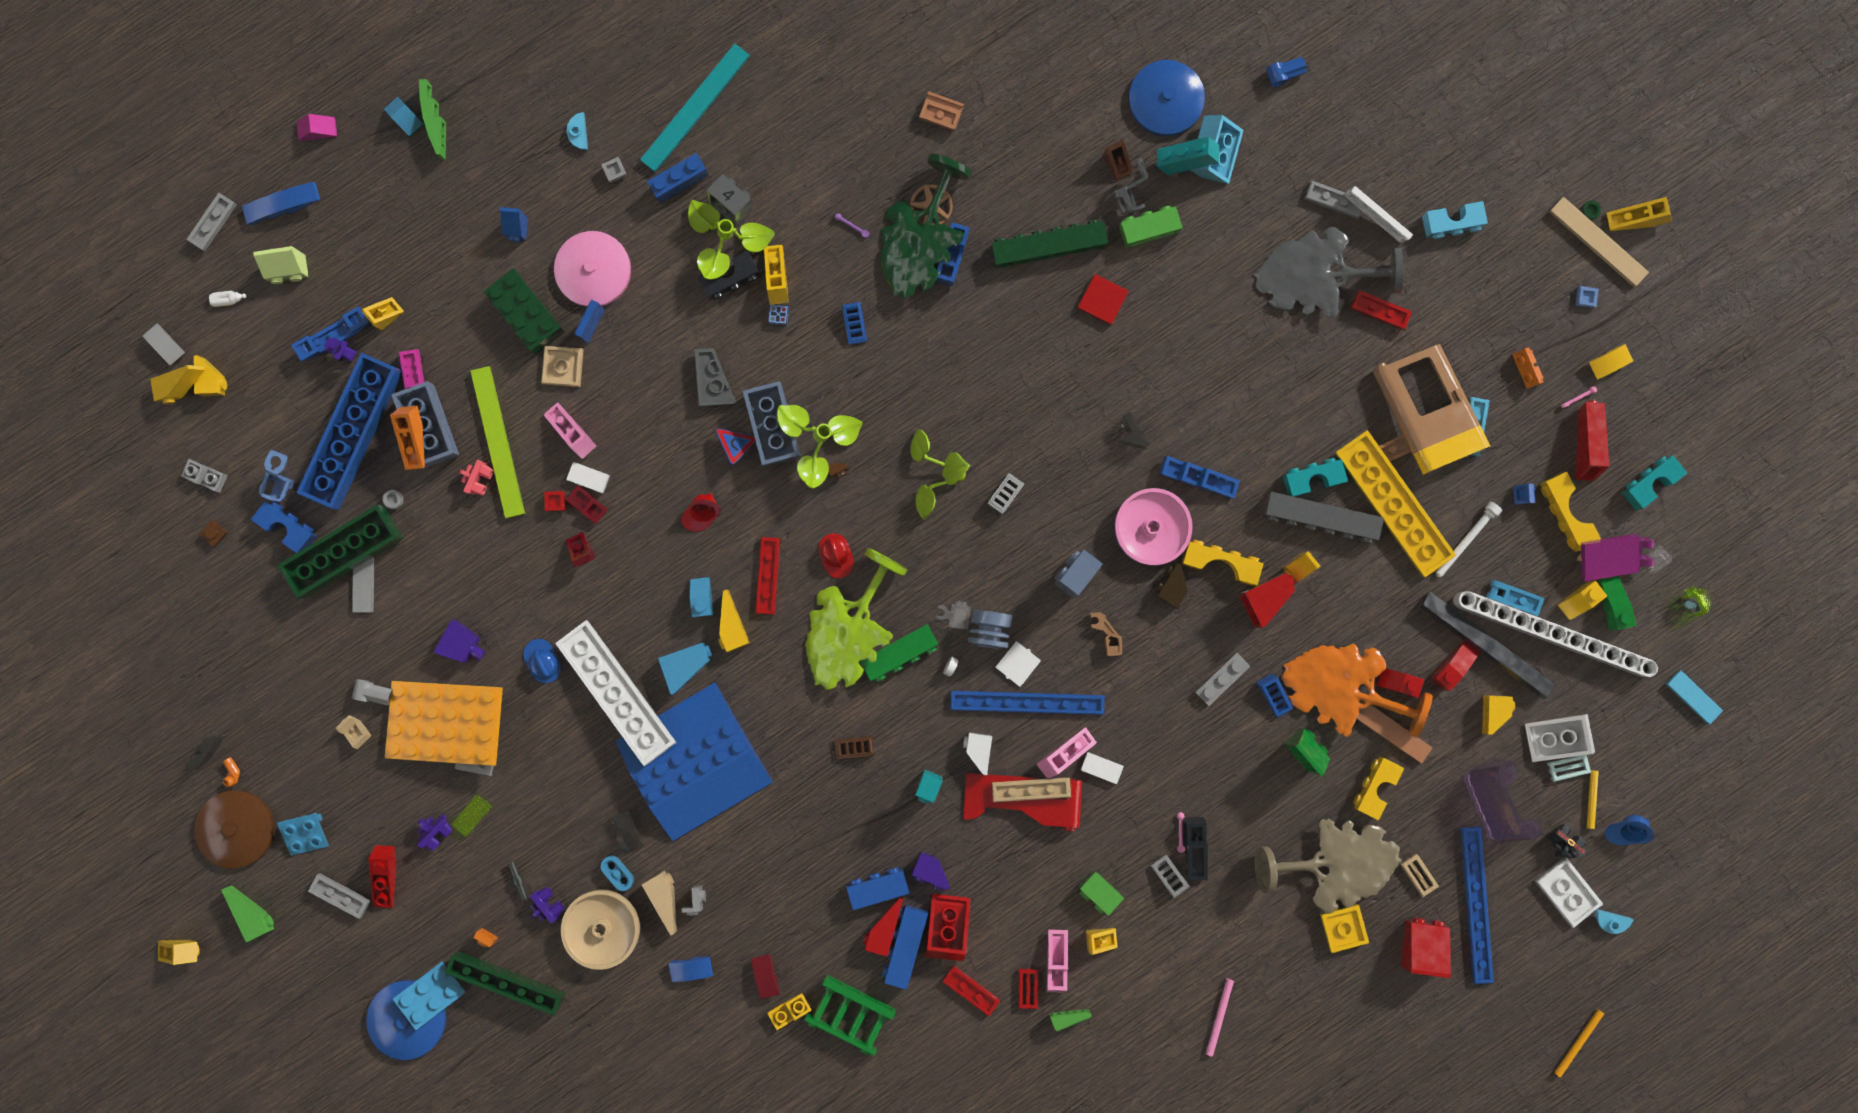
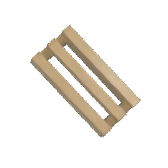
[1400,853,1439,897]

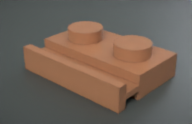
[919,91,964,132]

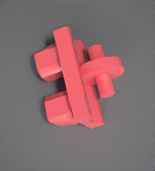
[459,460,494,496]

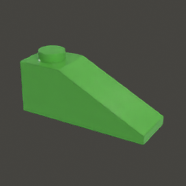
[221,886,274,943]

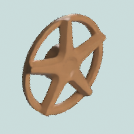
[910,185,953,225]

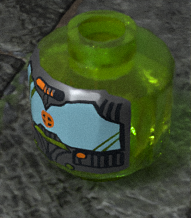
[1681,586,1712,616]

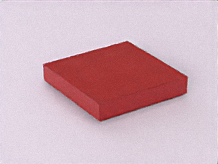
[1077,274,1129,325]

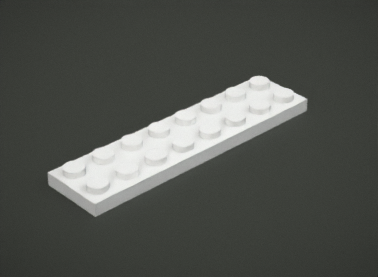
[555,620,677,767]

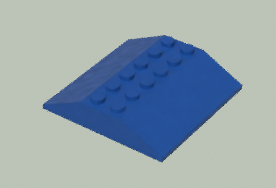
[615,682,773,841]

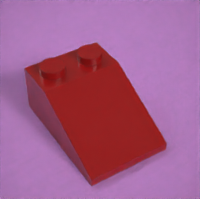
[925,894,971,961]

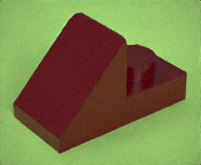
[566,532,596,567]

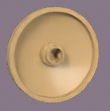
[561,890,640,970]

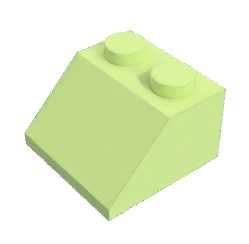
[253,246,308,285]

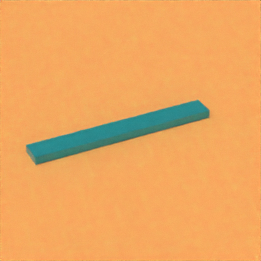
[640,44,750,173]

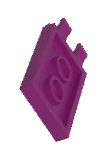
[1581,534,1654,581]

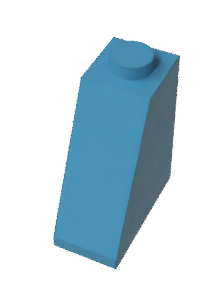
[658,643,712,695]

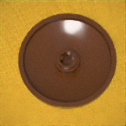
[194,790,275,868]

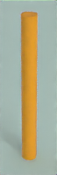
[1554,1009,1604,1078]

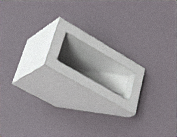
[963,733,992,775]

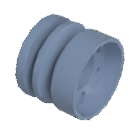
[968,609,1012,649]

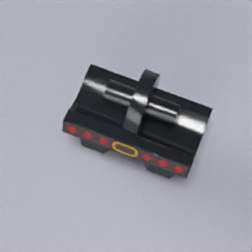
[1546,824,1586,859]

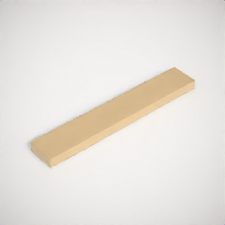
[1549,197,1649,287]

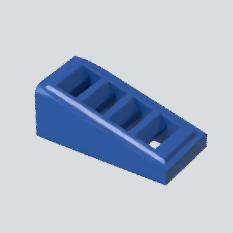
[842,302,868,345]
[1256,673,1293,718]

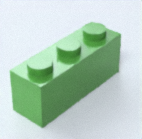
[1119,206,1183,248]

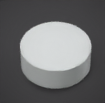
[943,657,958,677]

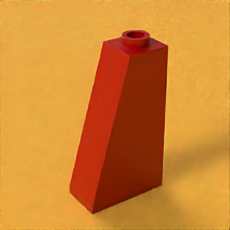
[1575,400,1609,481]

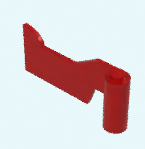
[964,773,1082,831]

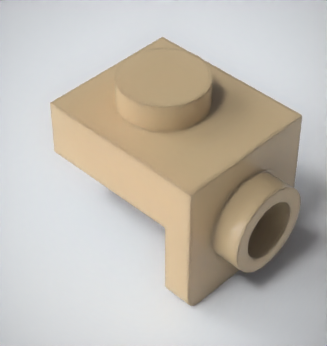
[336,715,371,749]

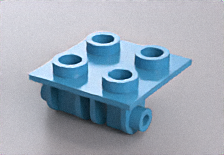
[277,812,329,856]

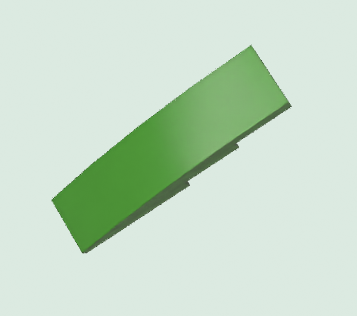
[419,79,446,160]

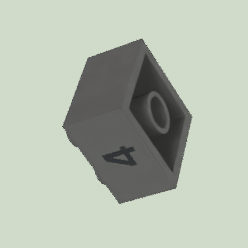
[707,174,752,228]

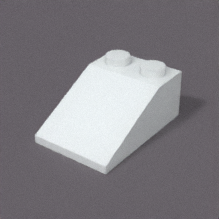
[1525,714,1595,762]

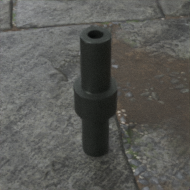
[507,861,528,901]

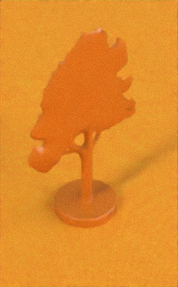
[1281,644,1433,738]

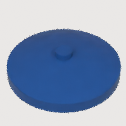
[1129,60,1205,136]
[366,980,446,1060]

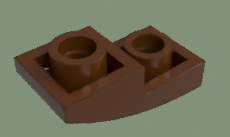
[828,463,849,479]

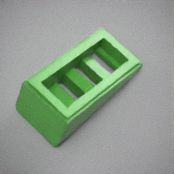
[1049,1009,1092,1031]

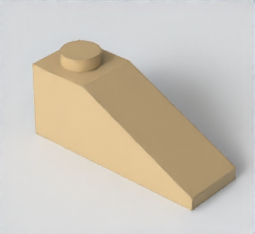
[642,870,677,935]

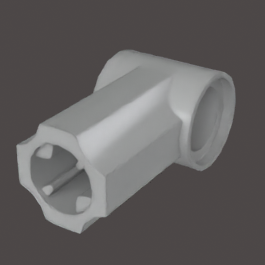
[352,679,393,705]

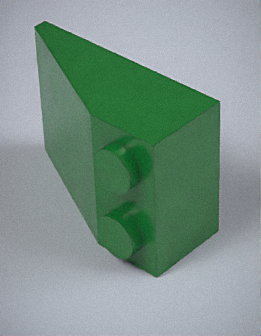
[1284,728,1330,776]

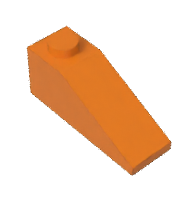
[390,406,425,470]

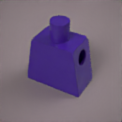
[434,620,485,662]

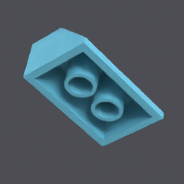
[1191,115,1244,184]

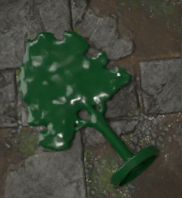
[879,153,972,299]

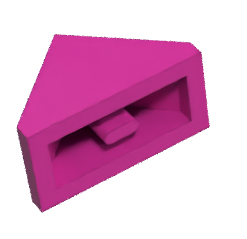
[297,114,337,141]

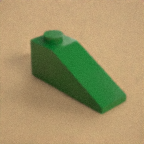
[1597,576,1637,630]

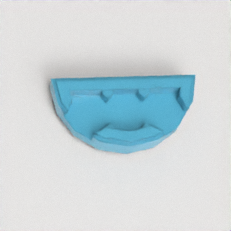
[566,112,588,151]
[1595,909,1634,934]

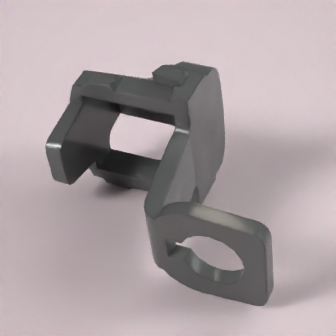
[1113,158,1148,215]

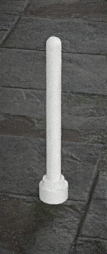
[1436,501,1502,577]

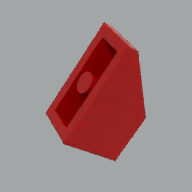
[1376,668,1424,698]

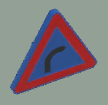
[716,428,756,465]

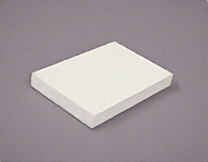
[1535,857,1603,928]

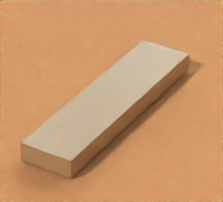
[992,777,1071,802]

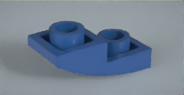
[669,956,713,982]

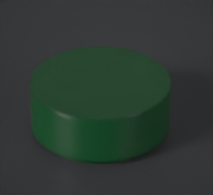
[1580,200,1601,220]

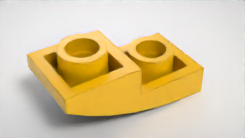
[1589,344,1633,380]
[767,993,811,1030]

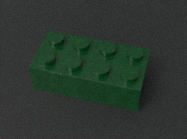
[483,268,565,355]

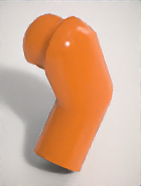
[222,757,240,787]

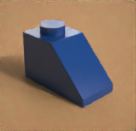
[500,207,528,243]

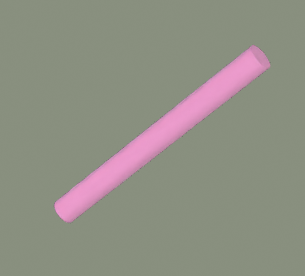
[1205,978,1234,1056]

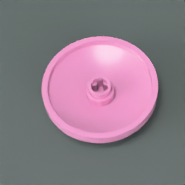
[554,231,631,307]
[1115,488,1192,565]

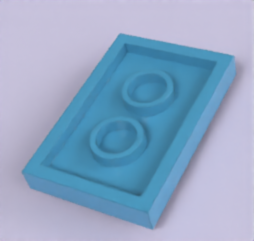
[393,961,466,1030]

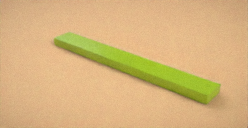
[471,366,525,519]

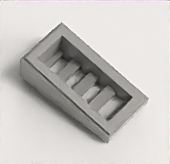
[987,473,1024,515]
[1151,855,1190,898]

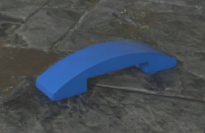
[291,306,369,362]

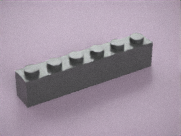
[1263,492,1384,544]

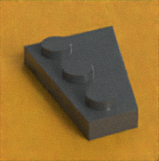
[694,348,737,407]

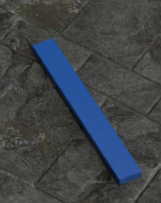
[950,691,1105,715]
[1460,827,1494,984]

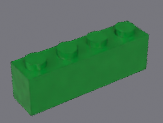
[860,624,938,683]

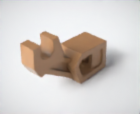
[1090,612,1122,656]

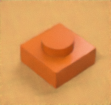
[473,928,499,947]

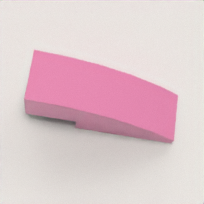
[1047,930,1068,993]

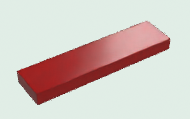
[755,537,781,615]

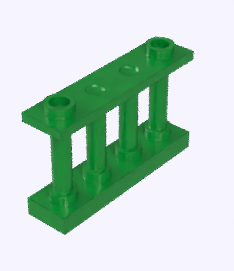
[805,975,896,1056]

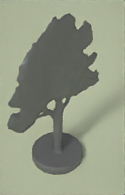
[1253,227,1403,318]

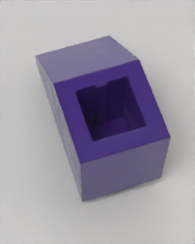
[912,851,949,891]

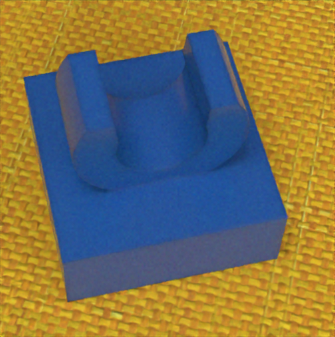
[1513,484,1537,505]

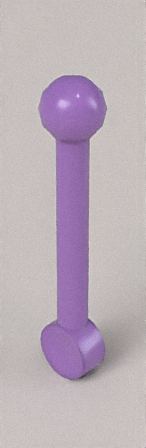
[834,213,869,238]

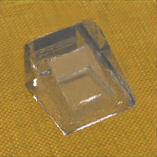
[1647,544,1672,573]

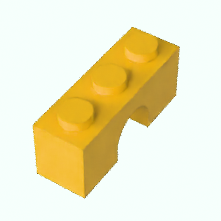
[1353,757,1404,820]

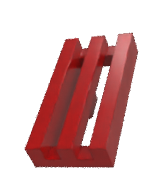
[1018,968,1038,1009]

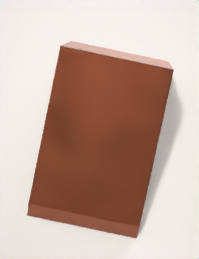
[1103,140,1133,180]

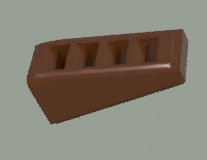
[835,736,875,759]

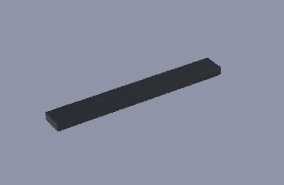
[1420,591,1554,700]

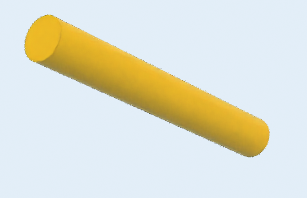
[1587,770,1598,829]

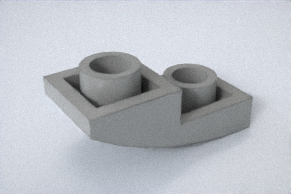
[143,323,185,365]
[181,459,228,493]

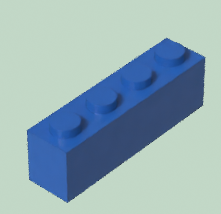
[882,905,928,990]

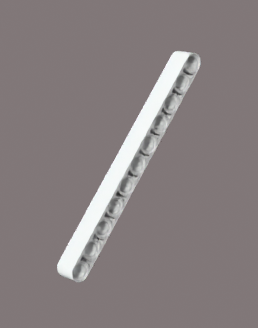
[1453,591,1658,677]

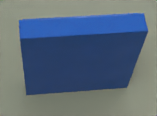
[575,300,605,344]

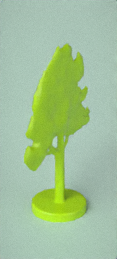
[805,547,908,690]

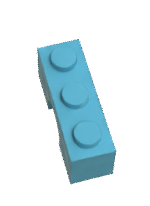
[1422,201,1488,240]

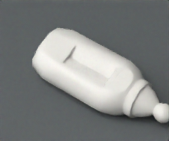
[209,290,246,307]

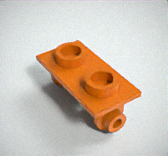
[1512,347,1544,389]

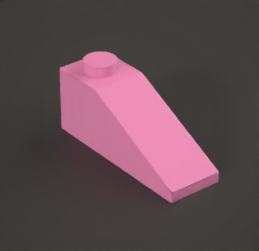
[544,402,596,459]
[1037,727,1097,779]

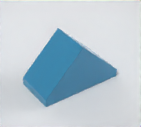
[384,97,424,137]

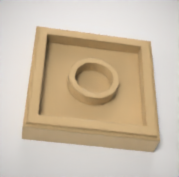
[541,346,583,387]

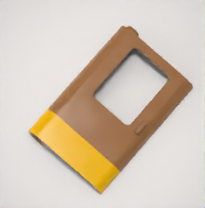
[1373,344,1491,476]

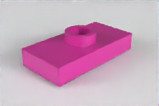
[398,349,424,390]

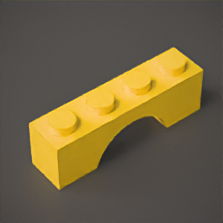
[1540,472,1601,552]
[1181,539,1264,586]

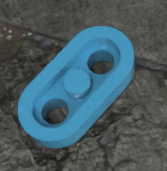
[601,856,634,891]

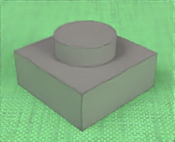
[601,157,627,183]

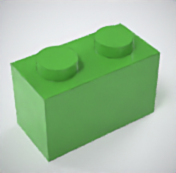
[1078,870,1124,916]

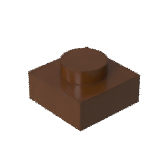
[199,520,228,547]

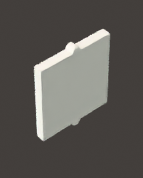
[996,641,1041,687]

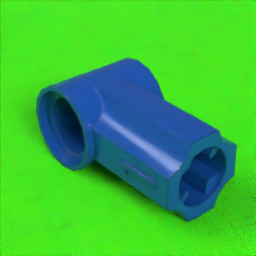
[1266,57,1307,87]

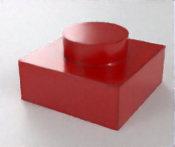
[544,491,566,511]

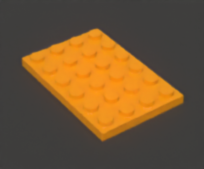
[385,681,503,766]

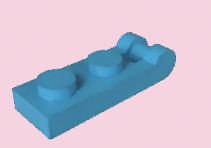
[1486,580,1544,616]

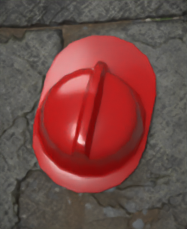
[681,493,720,532]
[818,533,854,578]

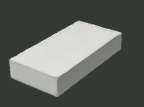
[566,462,610,493]
[1080,752,1124,784]

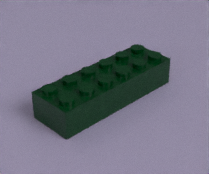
[277,504,404,599]

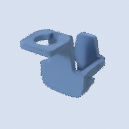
[259,450,294,502]

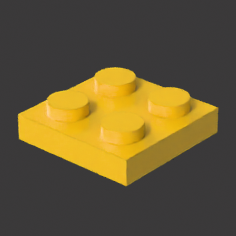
[1320,904,1369,953]

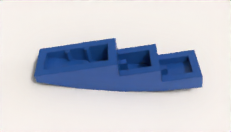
[242,182,320,225]
[1159,456,1240,499]

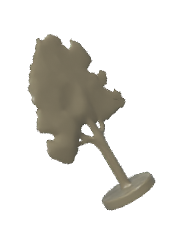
[1255,818,1402,913]

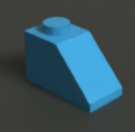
[690,577,714,618]

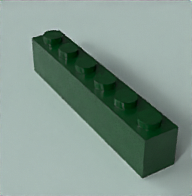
[991,220,1108,269]
[445,951,566,1016]

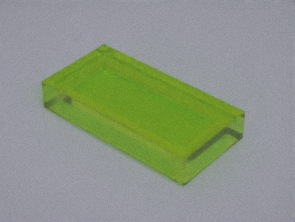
[451,794,493,837]

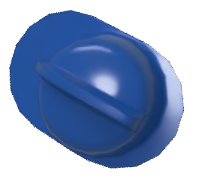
[523,639,561,683]
[1605,815,1654,845]

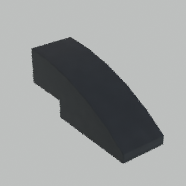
[1185,817,1208,881]

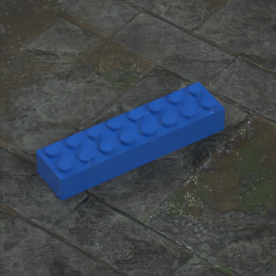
[297,353,402,510]

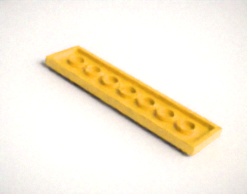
[1335,430,1456,578]

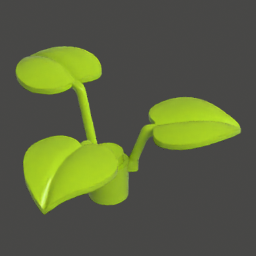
[688,200,775,280]
[777,405,863,489]
[910,429,970,520]

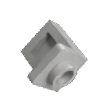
[681,885,706,916]

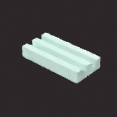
[1547,755,1591,782]

